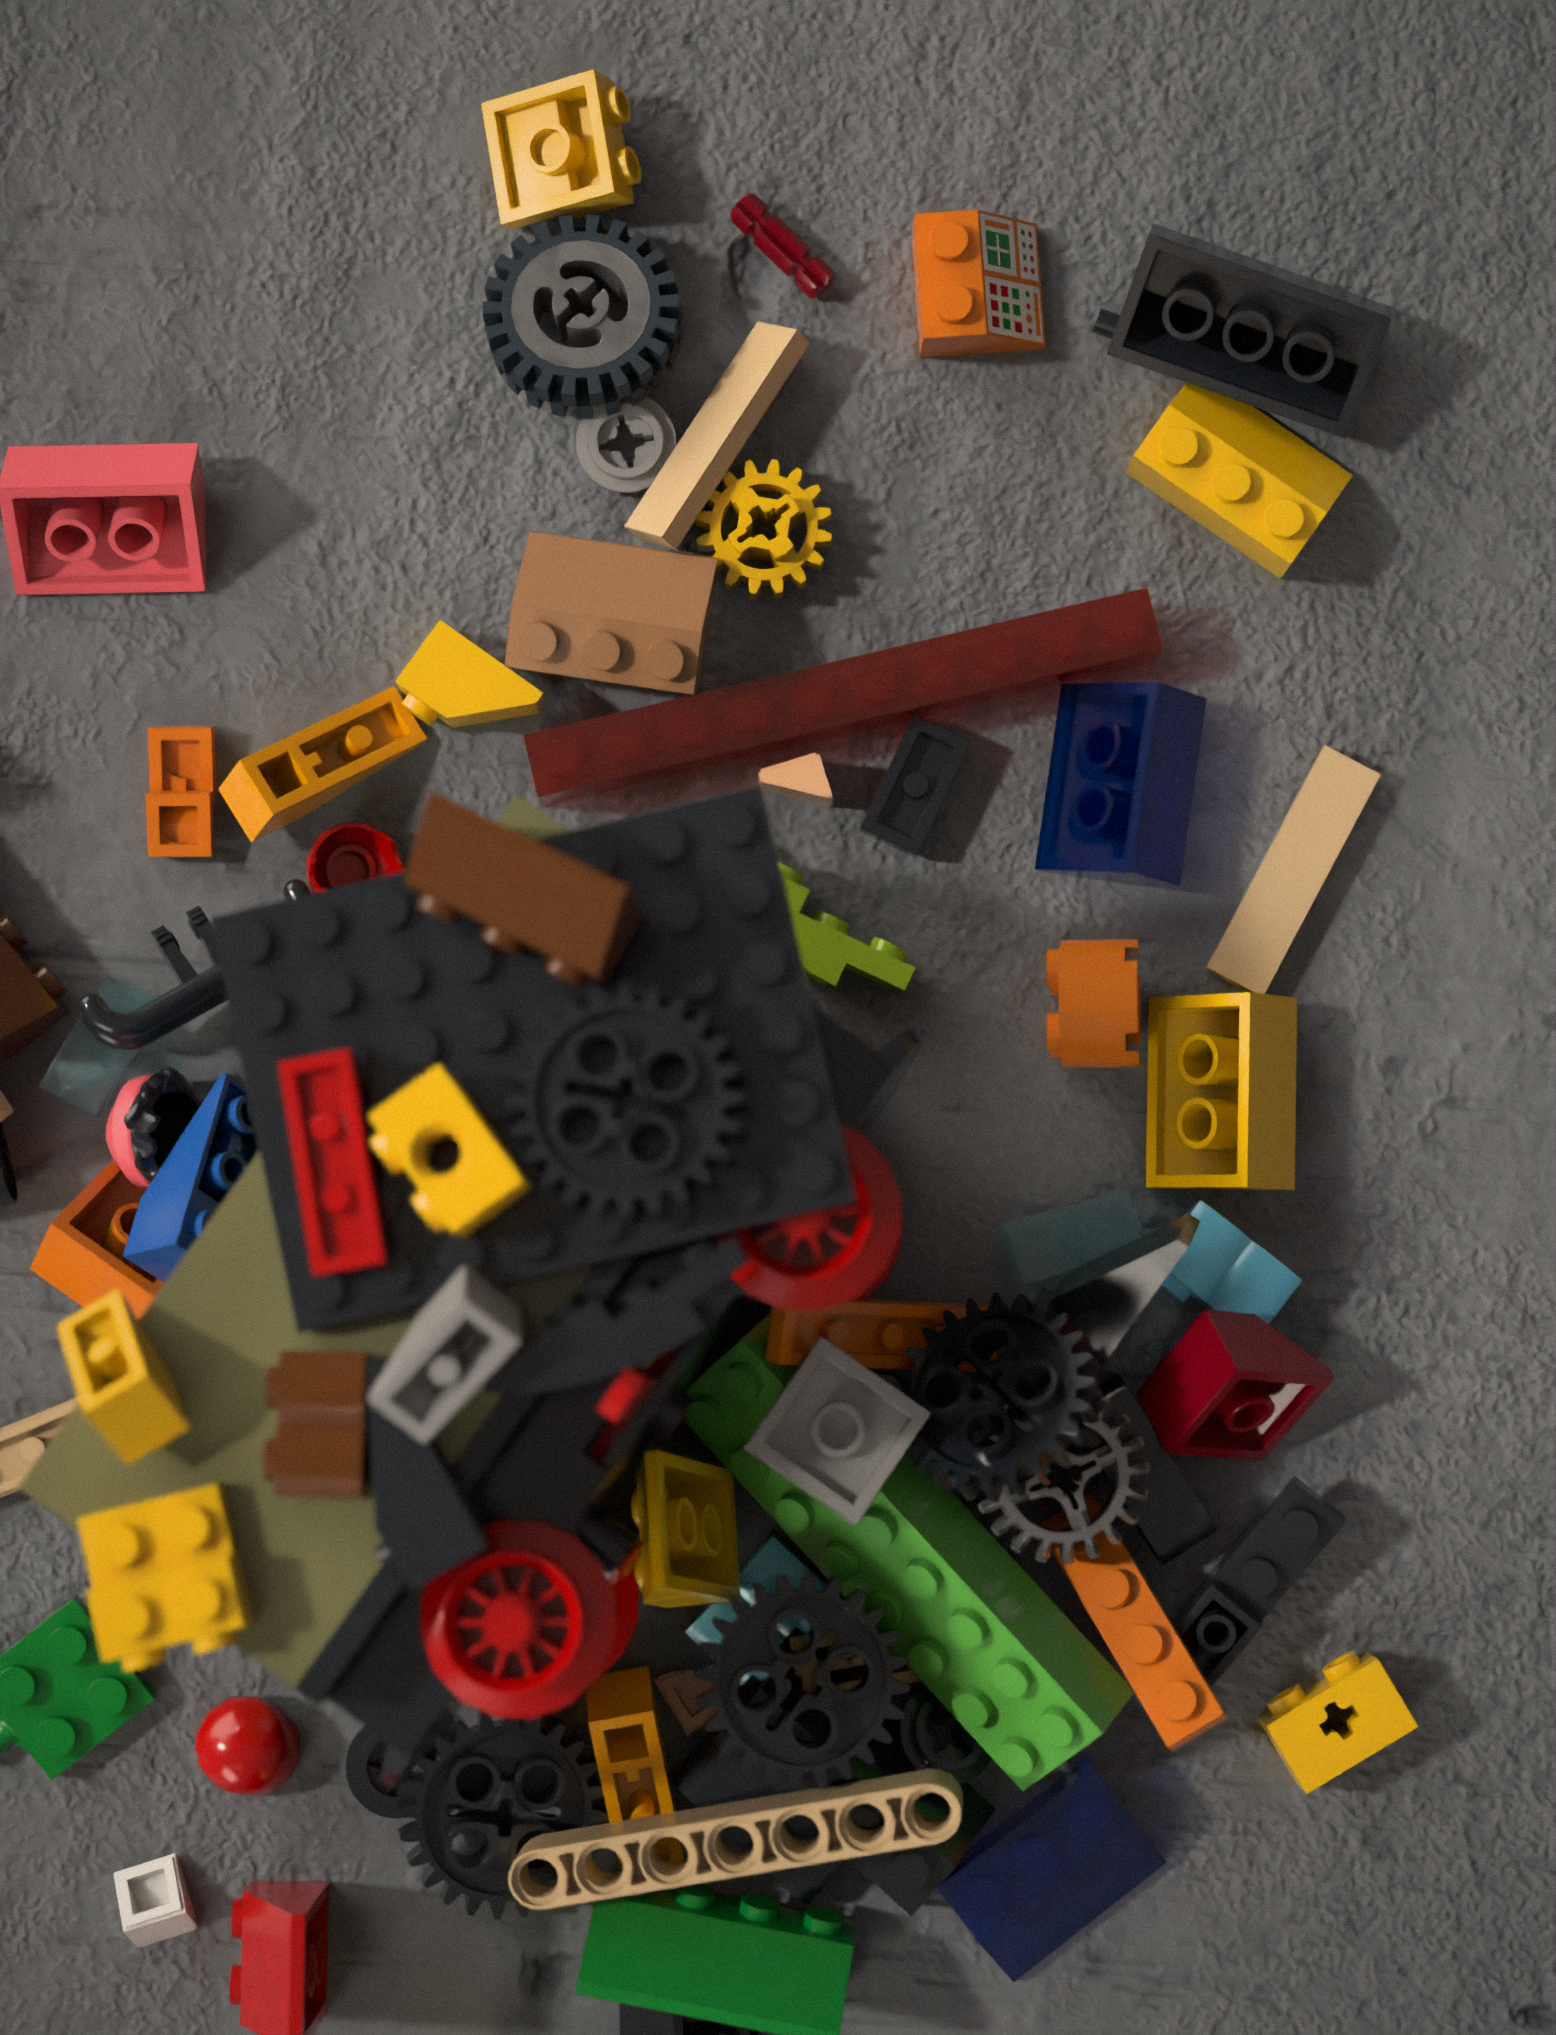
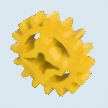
[696,459,832,600]

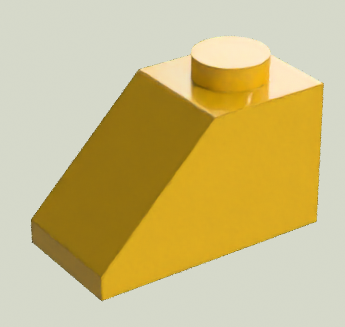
[395,620,547,728]
[57,1289,190,1465]

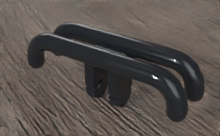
[78,879,311,1050]

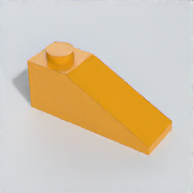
[218,686,427,843]
[586,1666,685,1869]

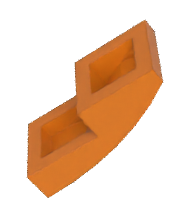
[146,725,216,857]

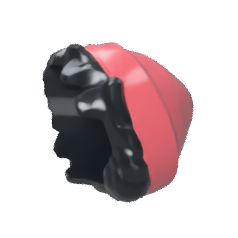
[106,1067,202,1189]

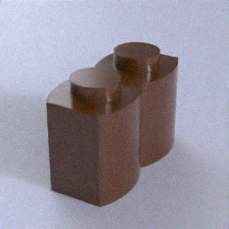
[263,1350,376,1498]

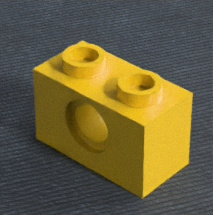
[368,1064,533,1238]

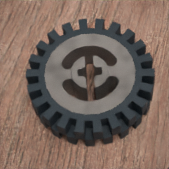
[482,214,682,419]

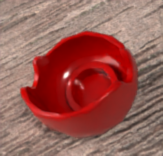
[306,822,407,893]
[194,1696,301,1796]

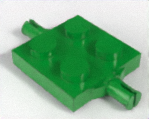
[0,1595,157,1780]

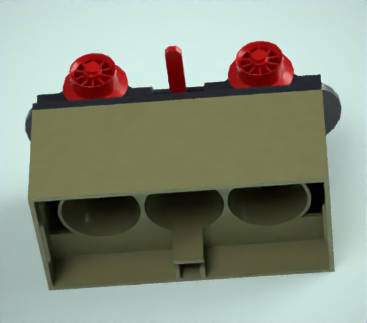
[19,793,928,1789]

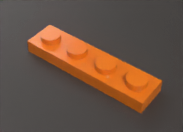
[765,1298,997,1372]
[1039,1492,1228,1752]

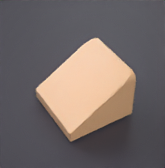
[758,752,833,807]

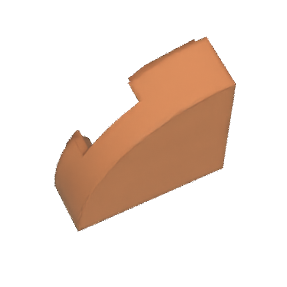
[653,1667,742,1735]

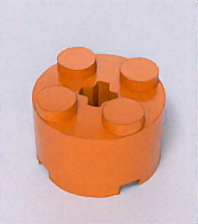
[1046,939,1141,1068]

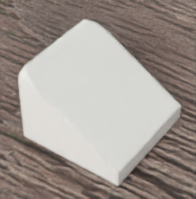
[113,1853,198,1947]

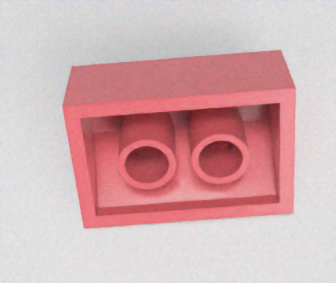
[0,443,206,595]

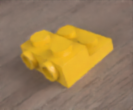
[481,69,641,230]
[77,1483,254,1672]

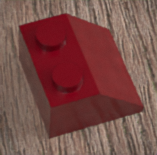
[1137,1309,1335,1460]

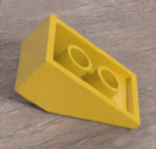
[631,1450,741,1608]

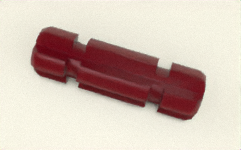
[730,192,834,299]

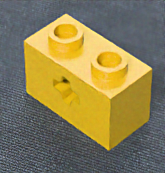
[1258,1651,1418,1794]

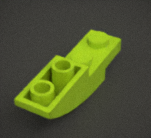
[780,863,916,996]

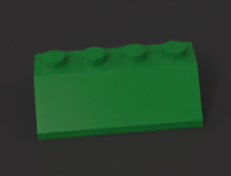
[575,1869,855,2035]

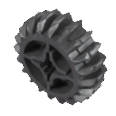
[977,1386,1150,1564]

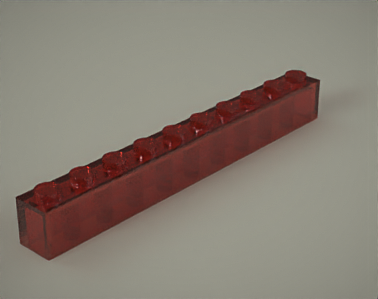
[523,588,1162,807]

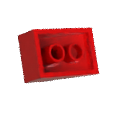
[230,1880,330,2035]

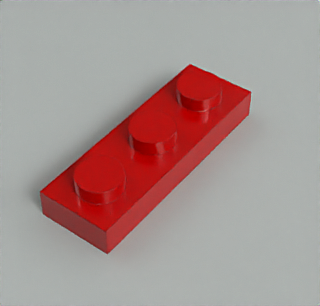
[278,1049,389,1277]

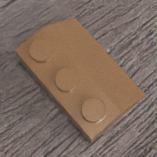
[504,530,719,695]

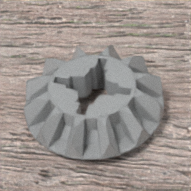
[576,396,676,495]

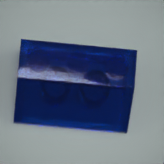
[1035,682,1207,886]
[937,1757,1167,1982]

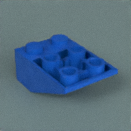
[123,1073,259,1283]

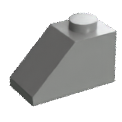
[368,1264,521,1445]

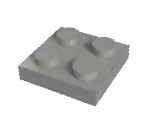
[743,1336,931,1525]

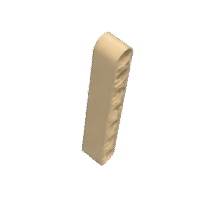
[508,1769,963,1909]

